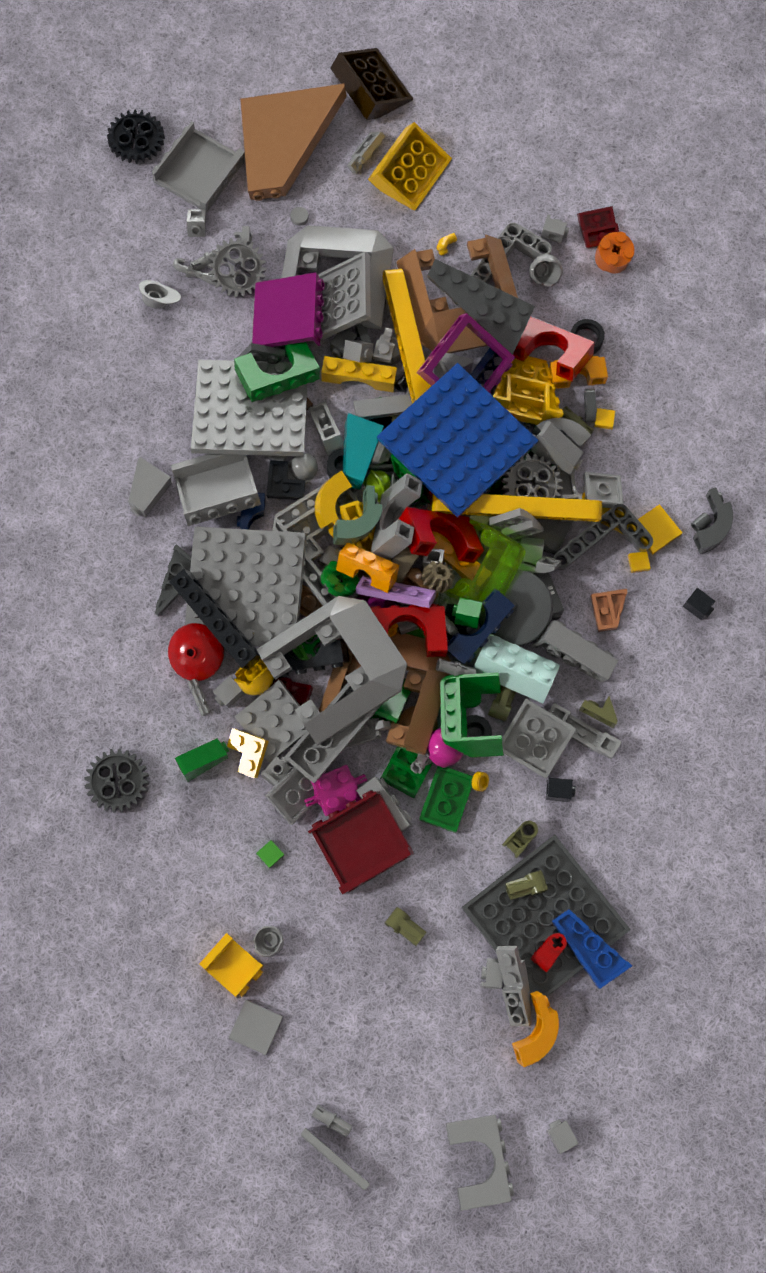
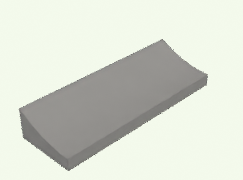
[284,683,383,784]

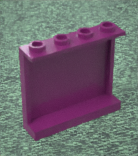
[252,272,325,347]

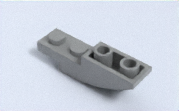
[496,946,531,1026]

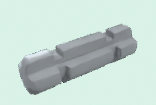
[188,679,211,716]

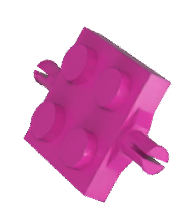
[304,764,367,816]

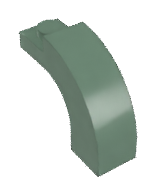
[333,485,382,545]

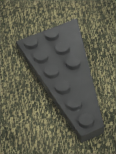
[427,259,535,355]

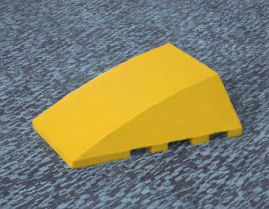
[493,356,564,425]

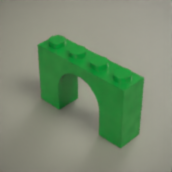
[234,342,320,402]

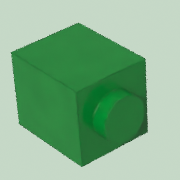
[452,598,482,629]

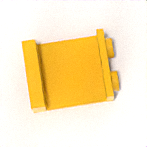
[199,933,264,998]

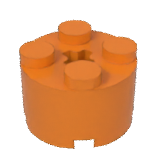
[595,232,634,274]

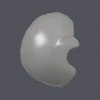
[253,926,284,957]

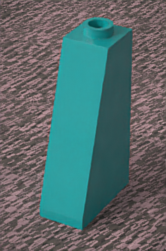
[343,413,384,490]

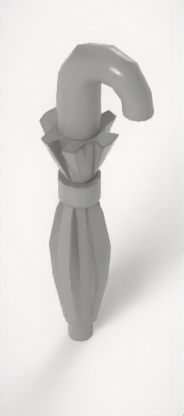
[173,258,221,287]

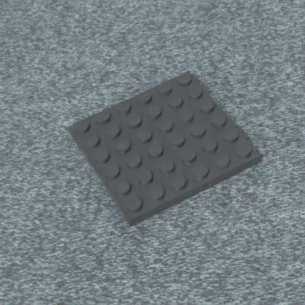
[461,834,631,997]

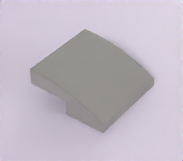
[489,508,544,541]

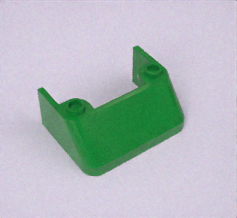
[440,672,504,757]

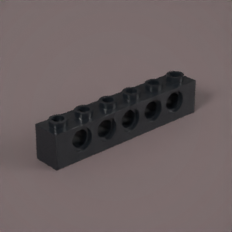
[169,569,261,670]

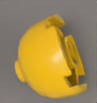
[234,659,274,695]

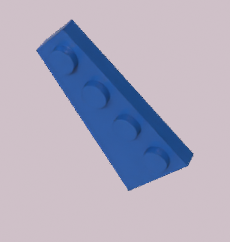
[552,909,632,989]

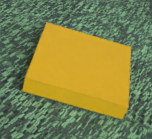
[629,504,682,555]

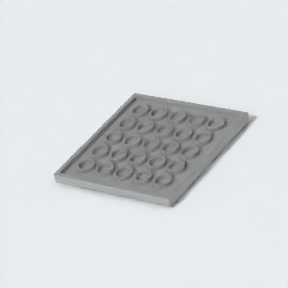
[191,360,307,456]
[185,527,307,649]

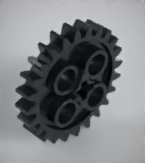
[107,109,165,164]

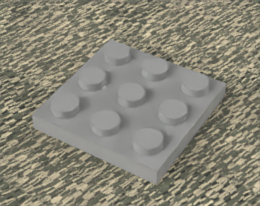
[235,680,307,763]
[502,698,577,779]

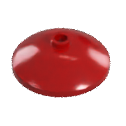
[168,623,224,681]

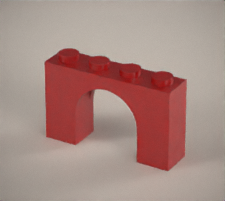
[513,316,595,382]
[399,507,484,563]
[370,604,448,657]

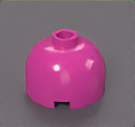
[427,728,463,768]

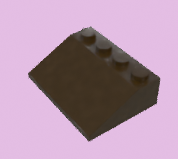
[330,48,413,120]

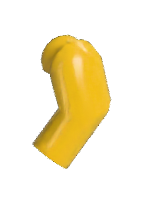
[436,233,457,256]

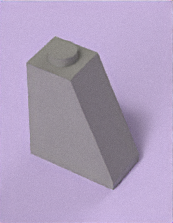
[532,421,583,474]
[128,457,172,518]

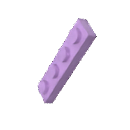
[356,576,436,608]

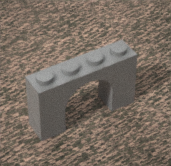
[371,473,423,560]
[445,1115,514,1211]

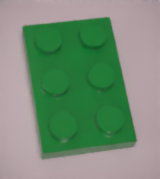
[419,766,473,833]

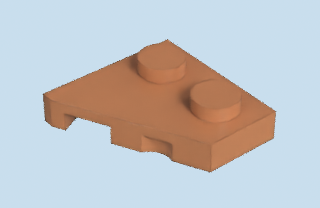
[590,589,628,632]

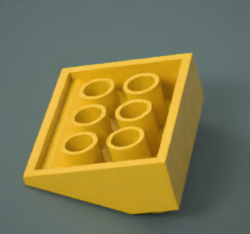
[368,122,452,211]

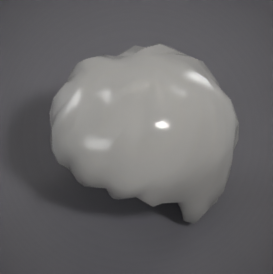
[529,253,563,287]

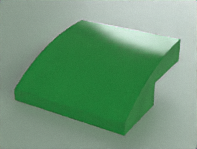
[380,746,433,798]

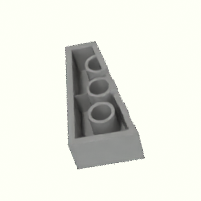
[532,620,618,682]

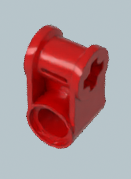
[530,933,567,972]

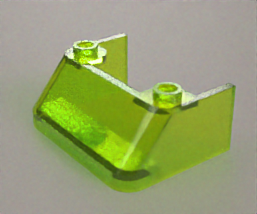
[444,519,526,612]

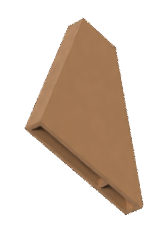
[240,84,347,201]

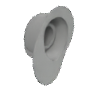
[139,280,181,309]

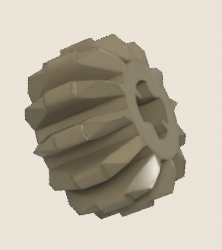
[421,561,455,594]

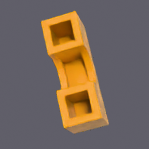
[549,356,608,389]
[336,543,400,593]

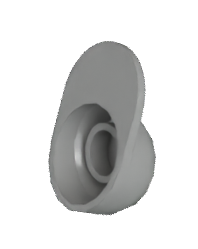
[287,453,318,484]

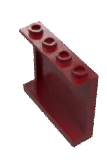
[308,790,414,895]

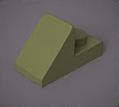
[579,696,618,728]

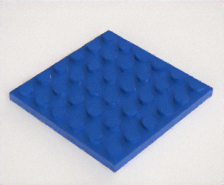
[377,363,539,518]

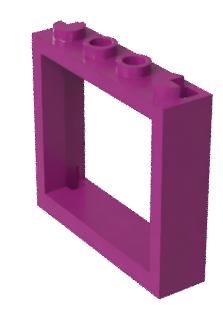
[417,313,515,394]

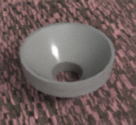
[371,441,391,465]

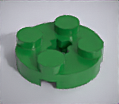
[321,561,359,597]

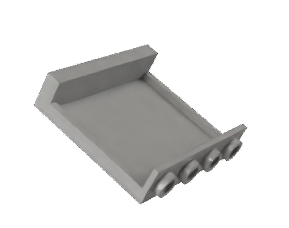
[152,122,245,213]
[171,454,261,526]

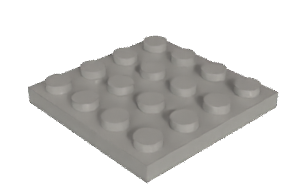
[311,252,371,343]

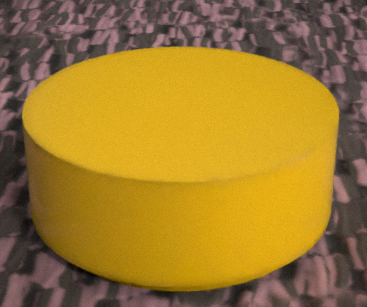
[472,771,489,792]

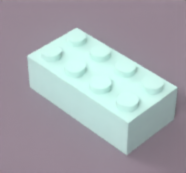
[474,634,560,704]

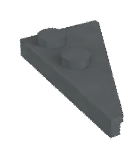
[155,544,191,617]

